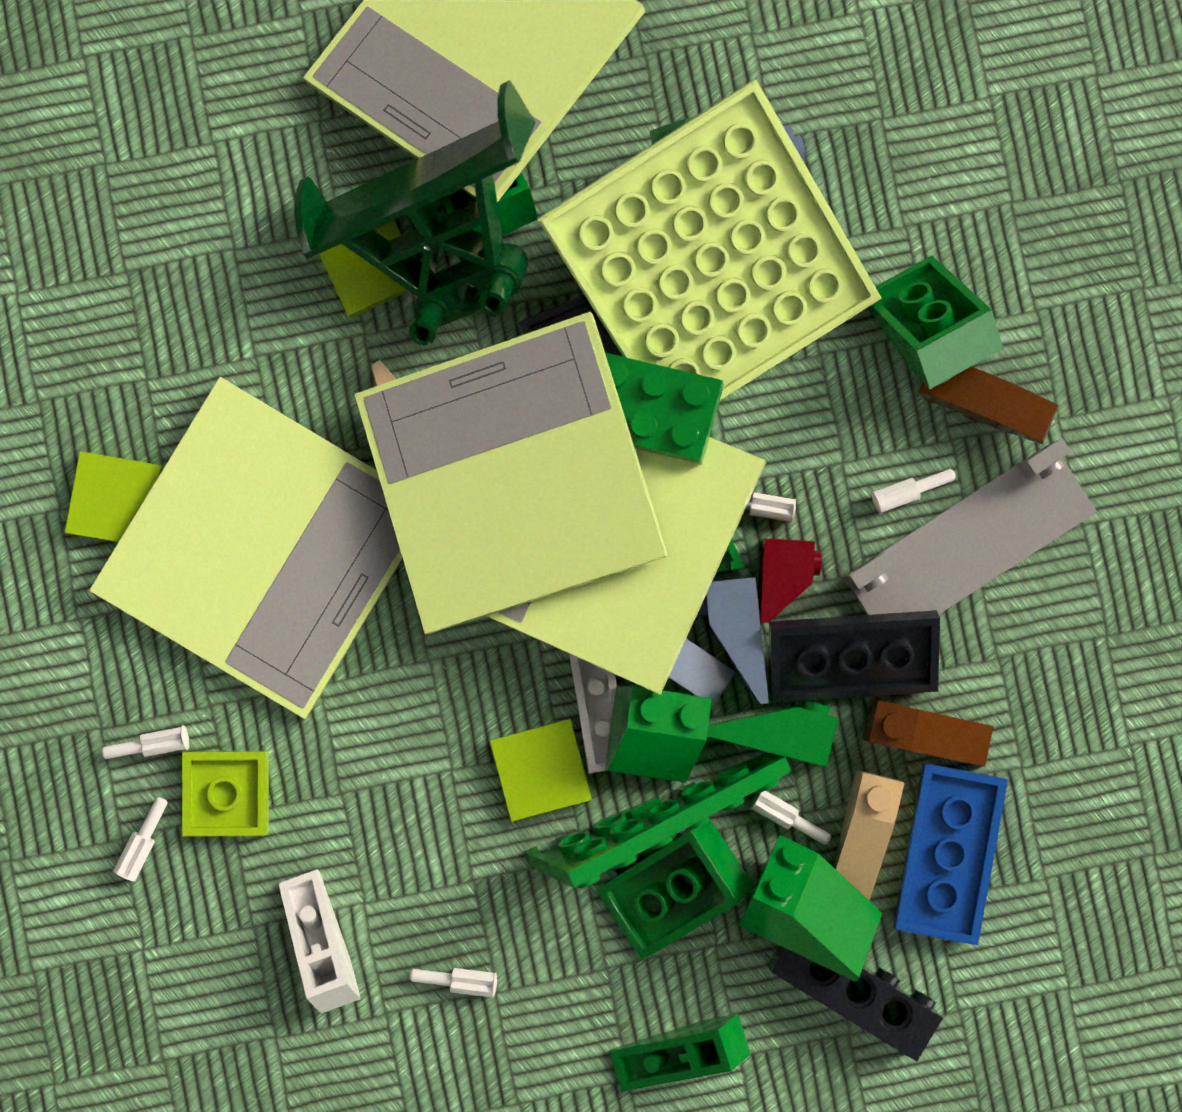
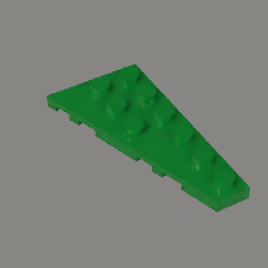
[523,752,791,888]

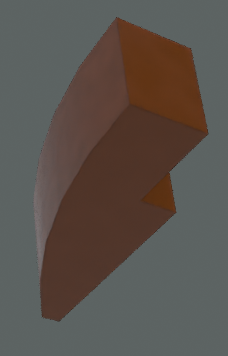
[919,367,1059,445]

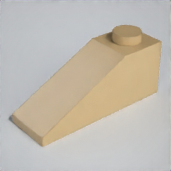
[833,770,904,900]

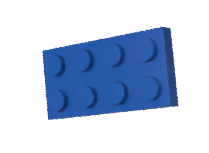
[893,763,1008,945]

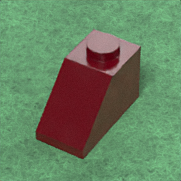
[758,538,822,623]

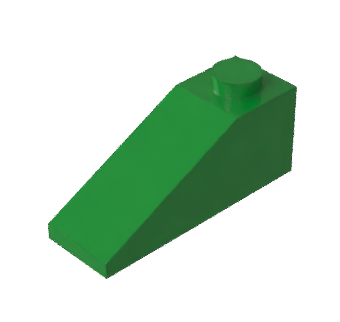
[707,701,838,767]
[609,1013,751,1092]

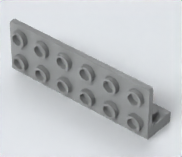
[843,438,1096,615]

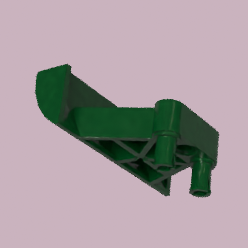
[294,80,536,346]

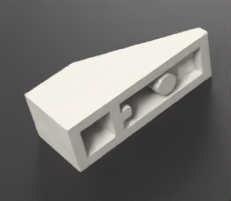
[279,869,361,1014]

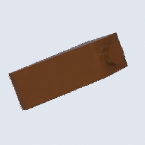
[862,699,993,767]

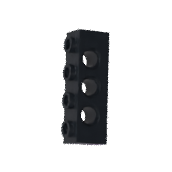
[767,945,943,1062]

